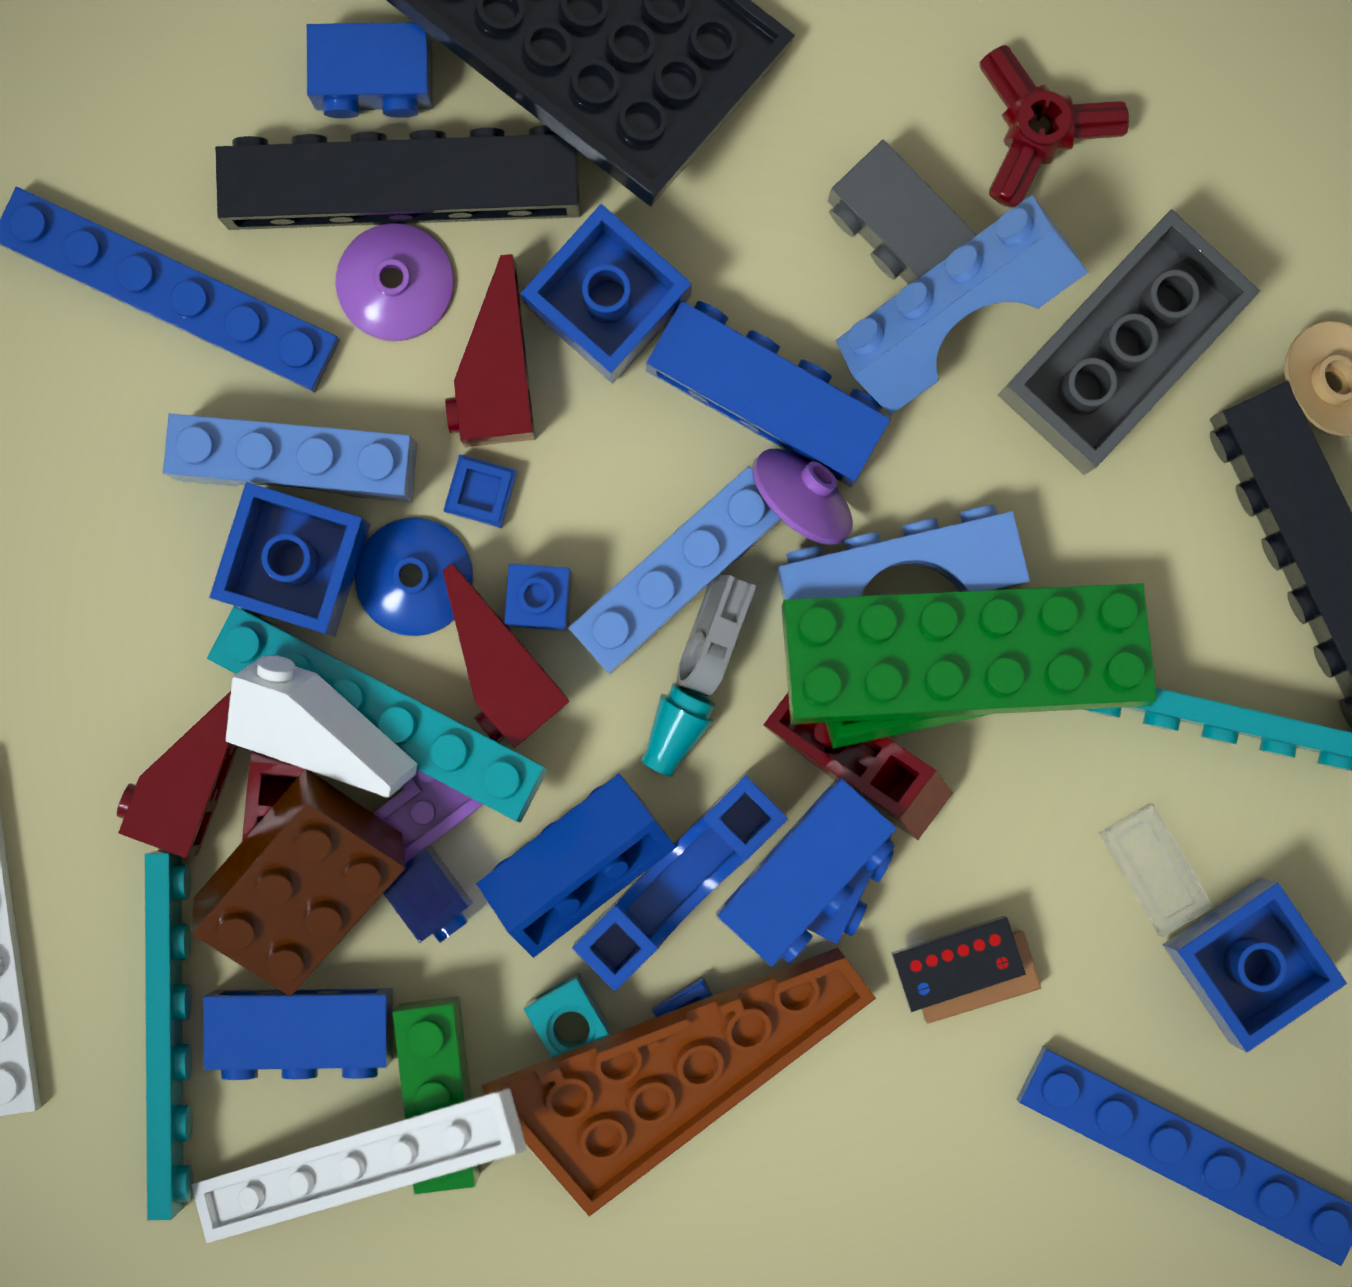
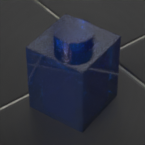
[383,846,473,943]

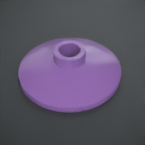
[336,223,454,341]
[752,449,853,545]

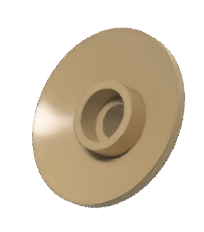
[1285,321,1352,436]

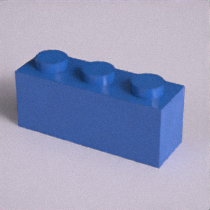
[476,773,677,958]
[716,777,897,967]
[203,988,393,1080]

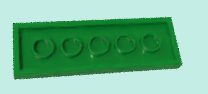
[781,583,1157,724]

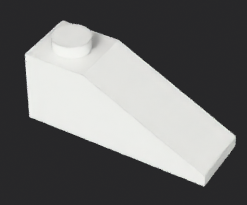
[226,656,417,798]

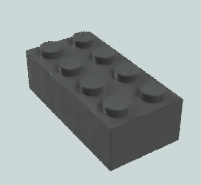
[998,209,1260,475]

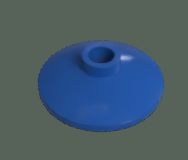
[355,518,473,636]

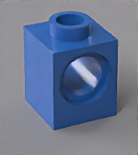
[504,564,572,631]

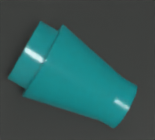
[641,683,715,777]

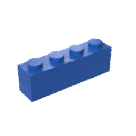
[646,301,891,487]

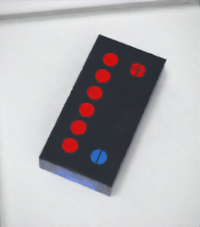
[891,916,1026,1012]

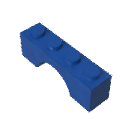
[572,774,788,991]

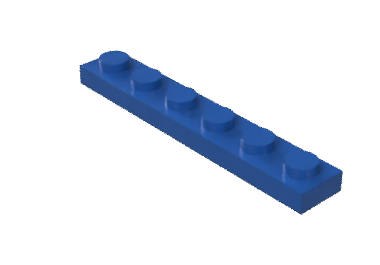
[0,186,340,393]
[1016,1046,1352,1266]

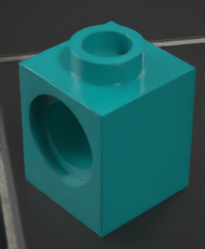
[524,973,614,1058]

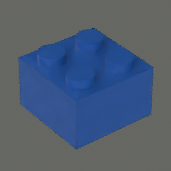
[520,203,692,384]
[209,482,371,636]
[1162,878,1347,1053]

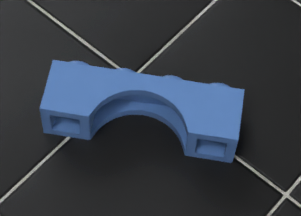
[836,195,1088,416]
[163,413,417,502]
[569,466,782,675]
[776,504,1030,601]

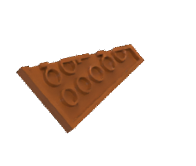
[481,947,876,1217]

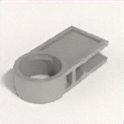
[677,574,757,696]

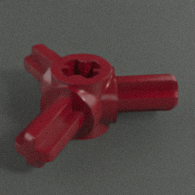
[979,45,1129,208]

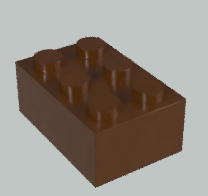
[191,769,405,997]

